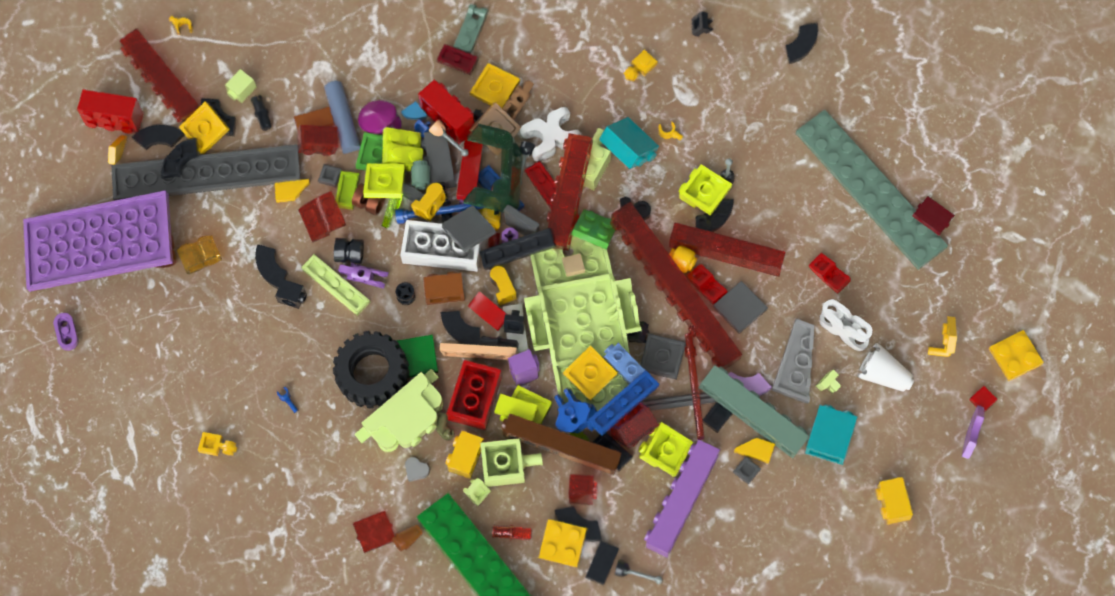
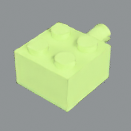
[560,128,611,191]
[480,439,543,487]

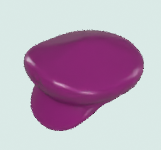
[358,100,402,136]

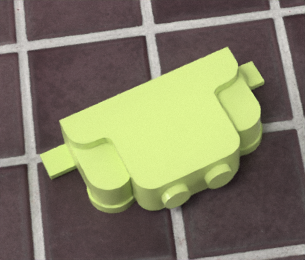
[354,369,444,452]

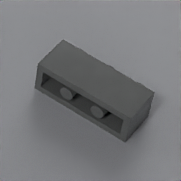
[421,130,456,189]

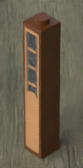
[501,414,621,475]

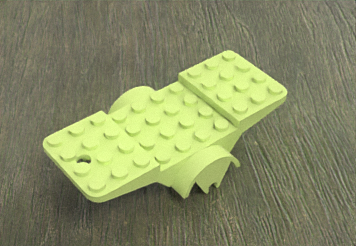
[524,234,642,411]

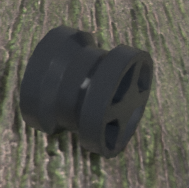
[395,282,416,305]

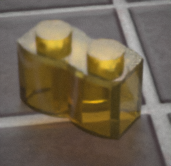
[177,236,222,274]

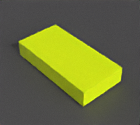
[494,394,538,421]

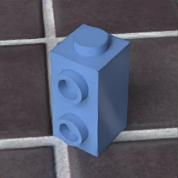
[604,343,645,384]

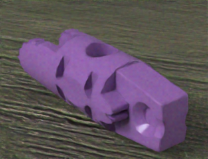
[338,263,388,289]

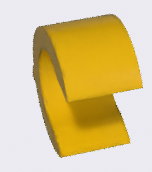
[169,15,193,35]
[658,121,683,141]

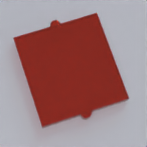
[353,510,395,554]

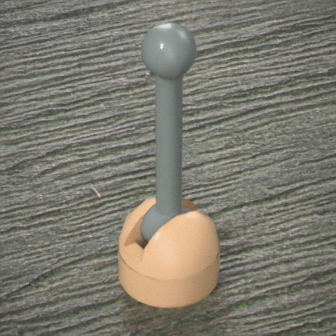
[429,120,468,156]

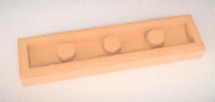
[440,343,519,360]

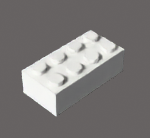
[401,220,482,272]

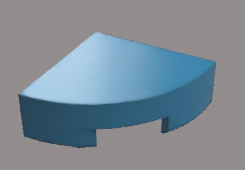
[401,101,427,120]

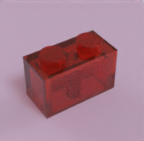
[297,125,338,156]
[568,474,598,505]

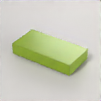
[334,171,360,210]

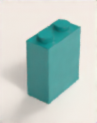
[599,117,660,169]
[805,405,857,465]

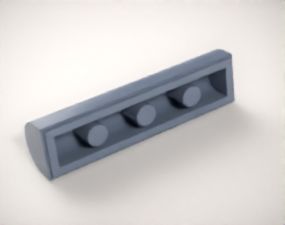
[324,81,361,154]

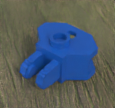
[554,387,597,434]

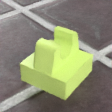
[816,370,841,393]
[463,478,491,506]

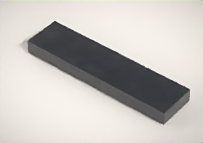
[480,228,556,270]

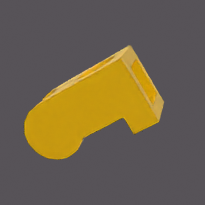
[411,183,446,221]
[490,266,517,306]

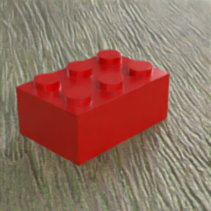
[418,79,475,145]
[77,89,144,134]
[447,360,502,431]

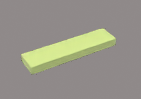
[301,254,370,316]

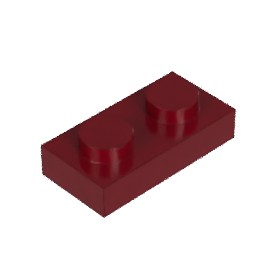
[437,44,478,75]

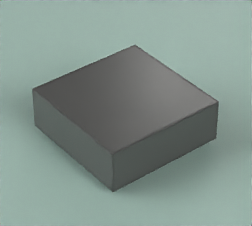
[318,164,342,188]
[733,456,761,485]

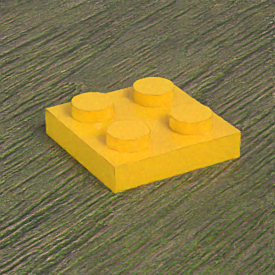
[470,63,520,108]
[179,102,230,155]
[989,330,1044,381]
[563,345,618,401]
[539,519,587,568]

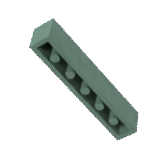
[699,366,810,459]

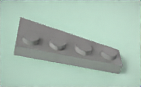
[772,319,814,404]

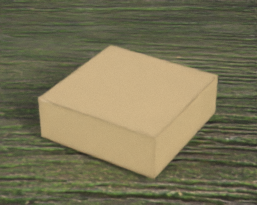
[562,254,585,277]

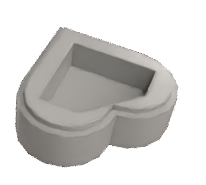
[405,457,429,482]

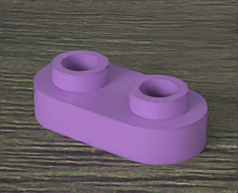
[53,313,78,351]

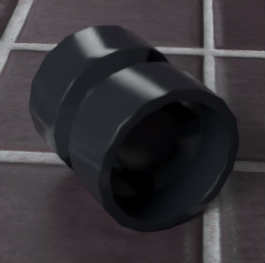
[334,238,364,264]

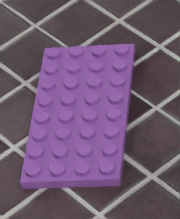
[23,190,173,291]

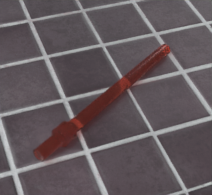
[684,333,705,440]

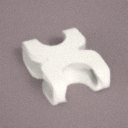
[519,107,583,162]
[819,299,872,351]

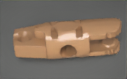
[502,80,534,120]

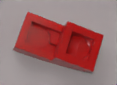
[808,253,851,294]
[686,264,728,305]
[468,291,507,331]

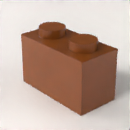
[423,271,465,305]

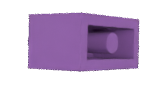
[508,349,540,386]

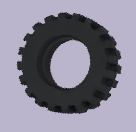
[333,331,410,409]

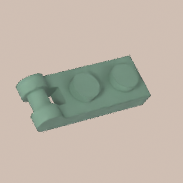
[453,4,488,54]

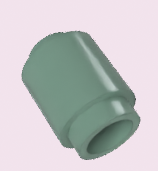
[411,160,430,190]

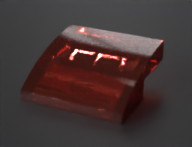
[298,191,346,243]

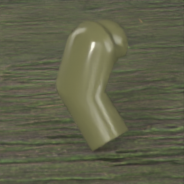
[436,413,455,440]

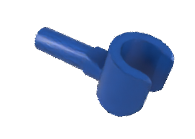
[277,387,298,413]

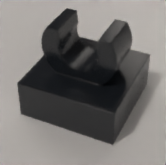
[691,11,713,37]
[504,310,524,334]
[627,321,649,343]

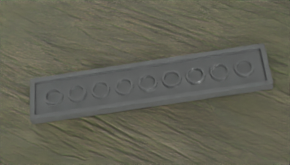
[111,144,301,201]

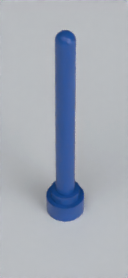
[395,201,486,224]

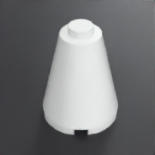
[857,343,914,392]

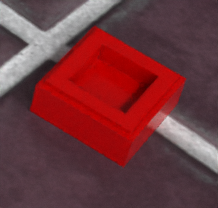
[969,386,998,413]

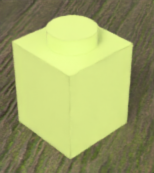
[225,69,256,103]

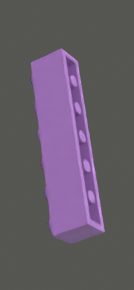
[644,439,720,558]

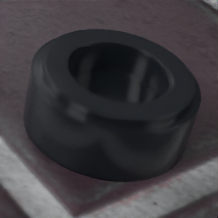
[632,201,651,221]

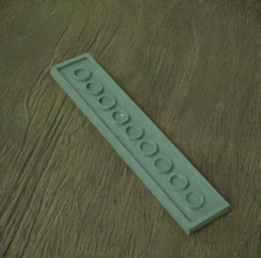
[796,110,948,270]

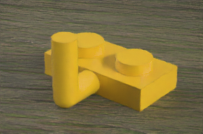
[928,316,957,357]

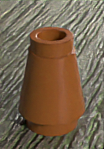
[392,524,423,551]

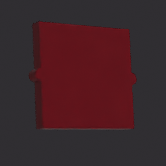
[912,196,955,235]

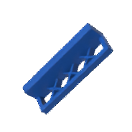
[588,370,659,436]

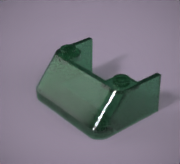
[464,123,522,213]

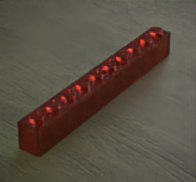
[610,202,742,369]

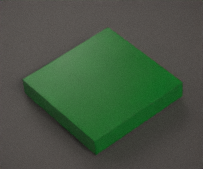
[396,335,438,378]

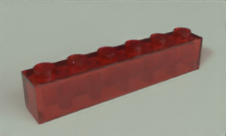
[119,28,200,124]
[547,133,593,251]
[669,222,786,277]

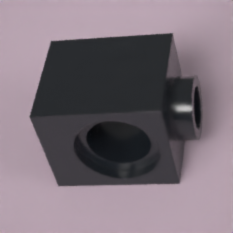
[275,279,307,309]

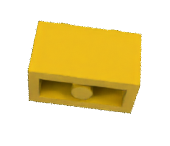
[446,431,484,479]
[875,477,913,525]

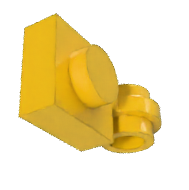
[624,50,657,82]
[198,432,237,456]

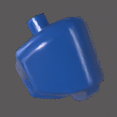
[414,119,431,138]

